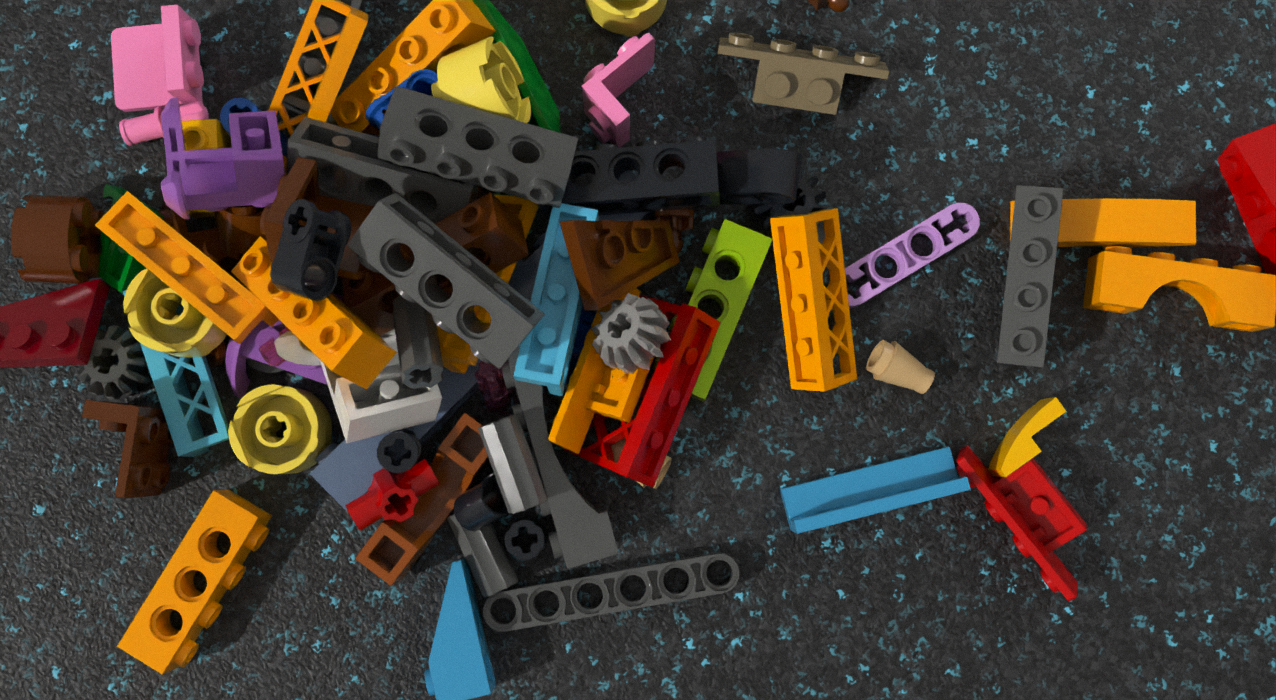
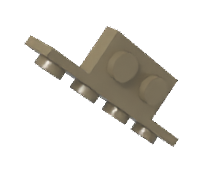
[718,33,889,115]

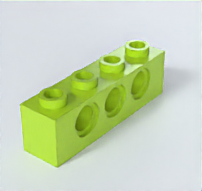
[652,219,773,402]

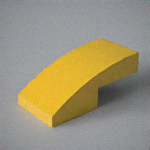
[988,397,1067,477]

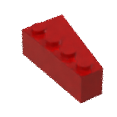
[1217,123,1276,275]

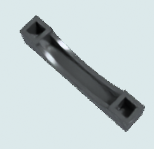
[501,298,619,569]

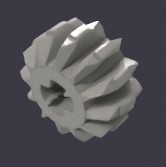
[591,293,671,374]

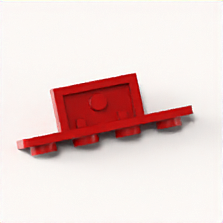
[956,445,1087,602]

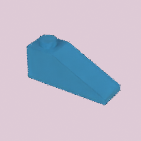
[424,558,496,700]

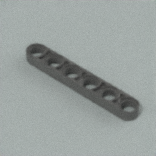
[483,552,739,632]

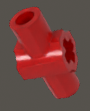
[345,459,440,531]

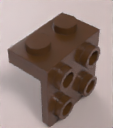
[260,157,374,279]

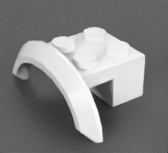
[274,324,442,443]

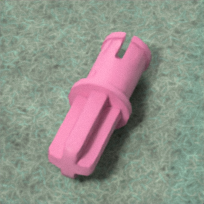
[119,102,209,147]

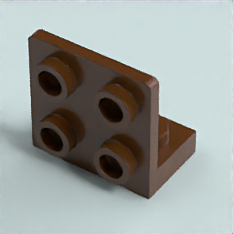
[82,399,173,498]

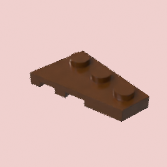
[559,220,680,311]

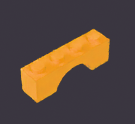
[1083,246,1276,332]

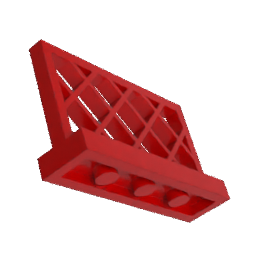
[563,295,721,487]

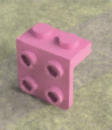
[111,5,204,112]
[582,33,655,148]

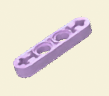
[845,203,980,309]

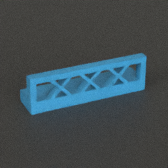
[780,447,971,534]

